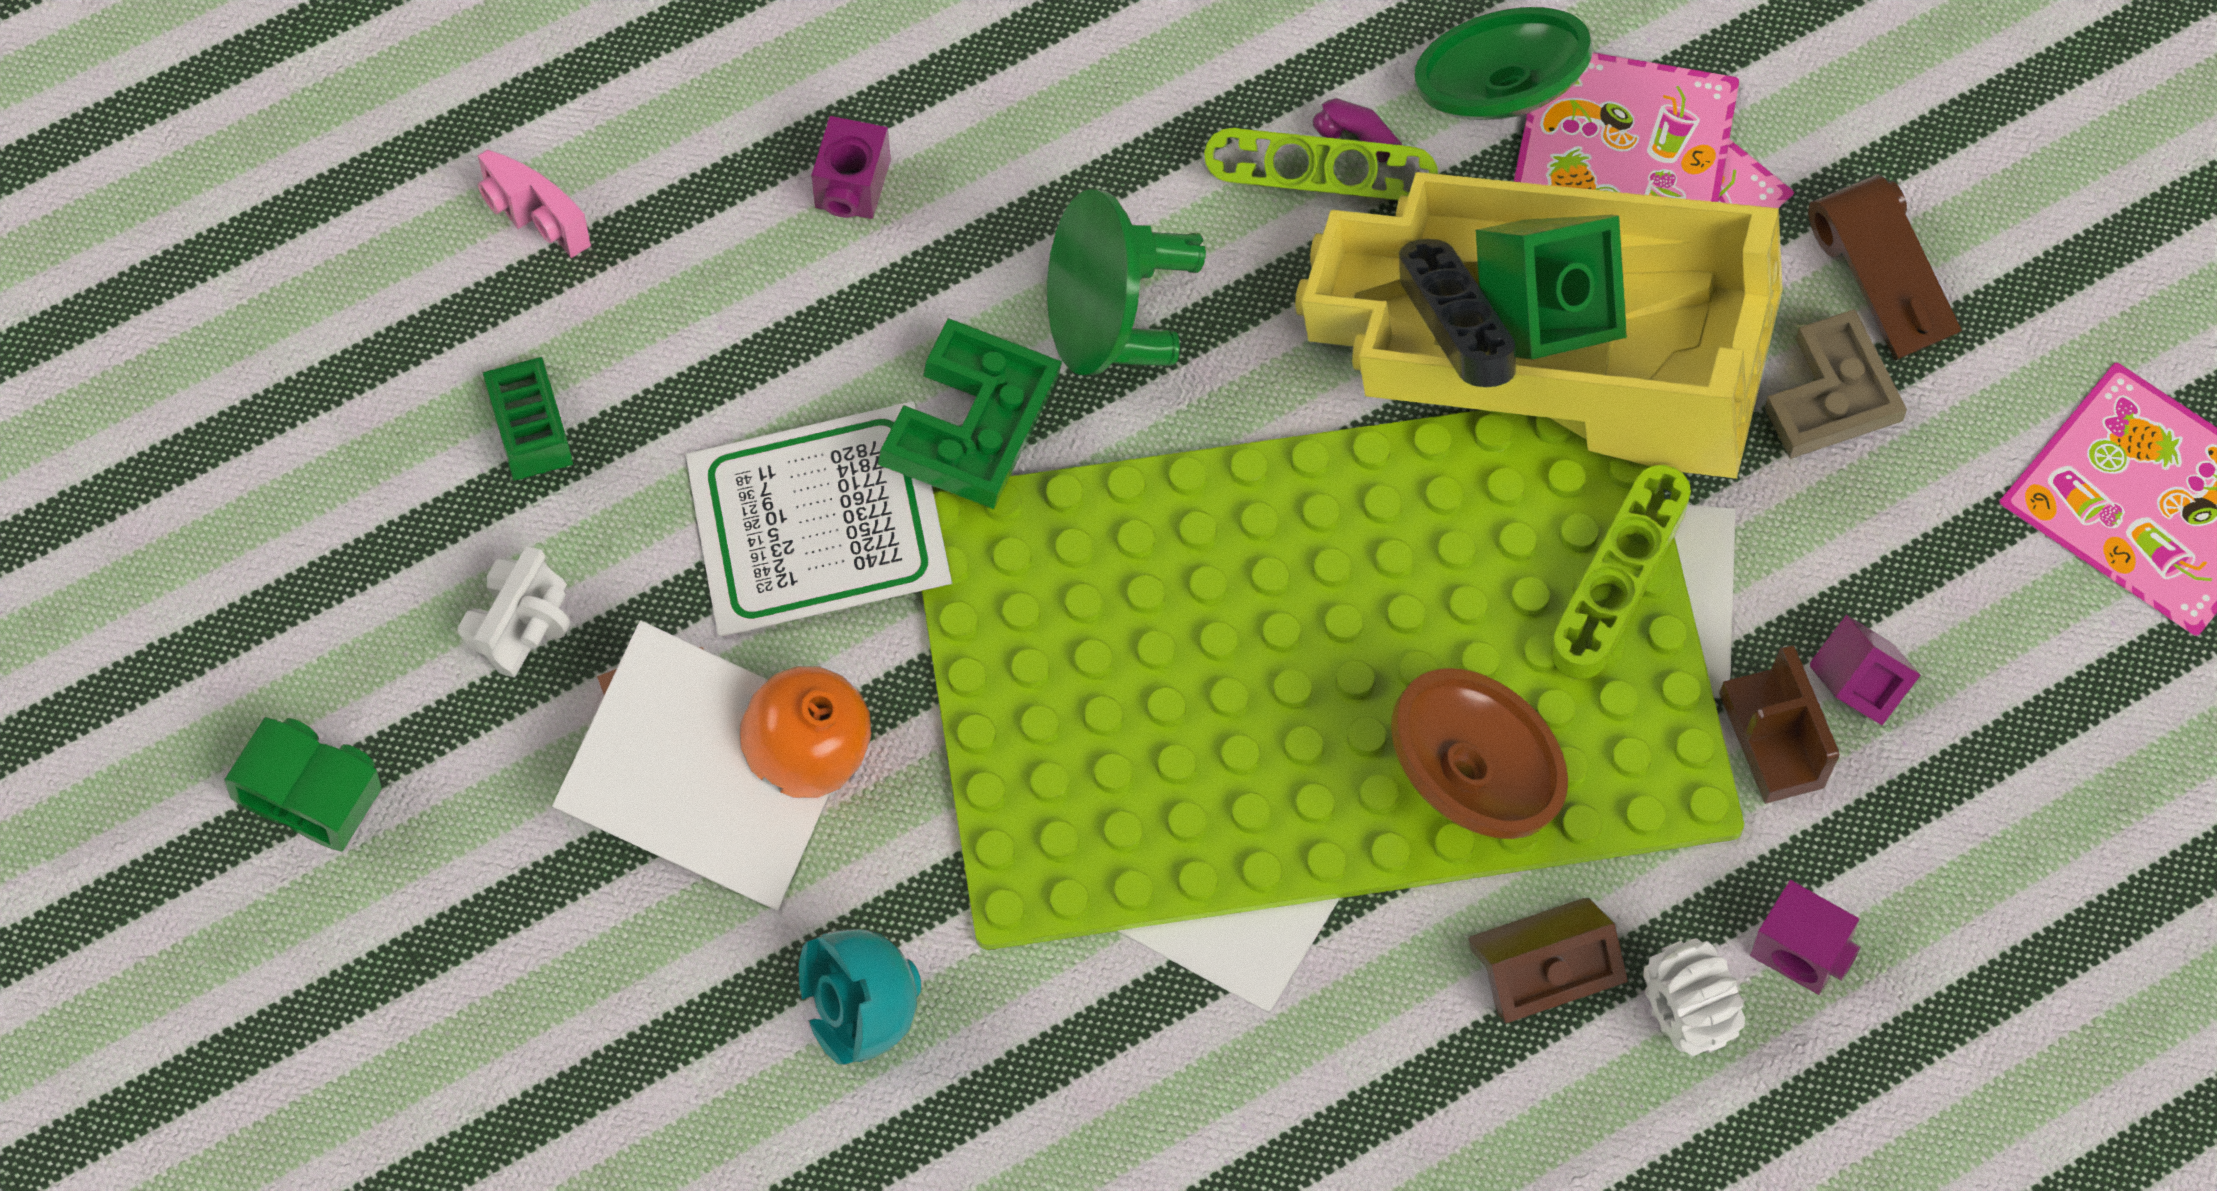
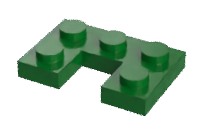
[878,318,1062,509]

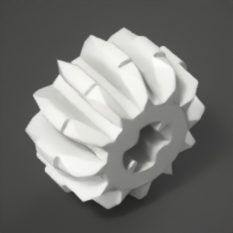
[1643,938,1745,1056]

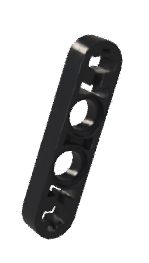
[1399,239,1516,387]

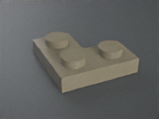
[1765,309,1907,459]

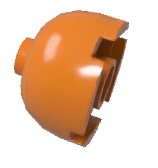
[740,666,871,798]

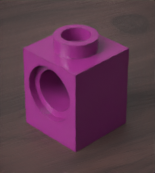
[811,116,891,219]
[1750,880,1861,995]

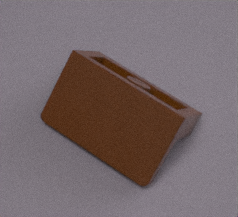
[1468,898,1628,1024]

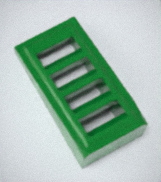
[482,357,573,481]

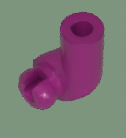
[1313,98,1402,163]

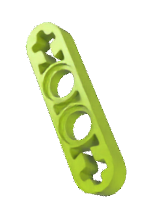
[1204,128,1438,200]
[1551,465,1691,679]

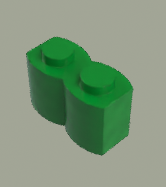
[224,717,382,852]

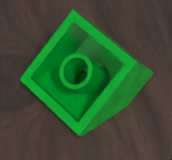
[1475,215,1627,360]

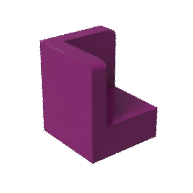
[1810,615,1921,725]

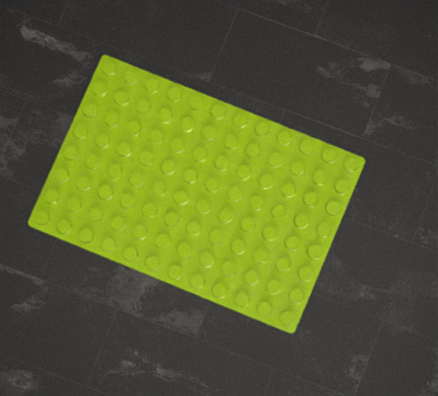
[922,410,1744,950]

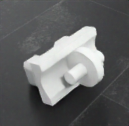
[457,546,571,678]

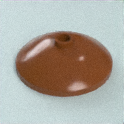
[1391,668,1568,839]

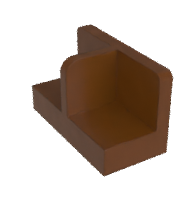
[1719,645,1840,804]

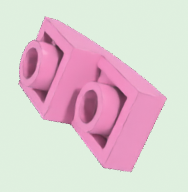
[478,150,591,258]

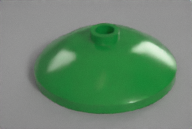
[1414,7,1593,120]

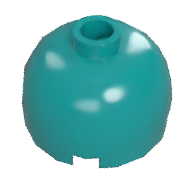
[799,929,921,1065]

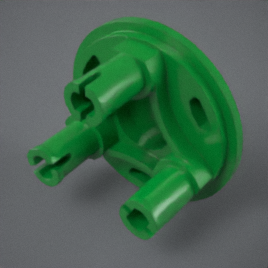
[1047,189,1206,376]

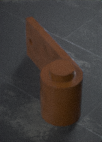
[1808,174,1962,361]

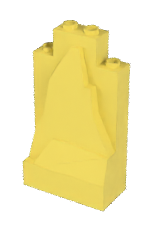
[1295,172,1783,479]

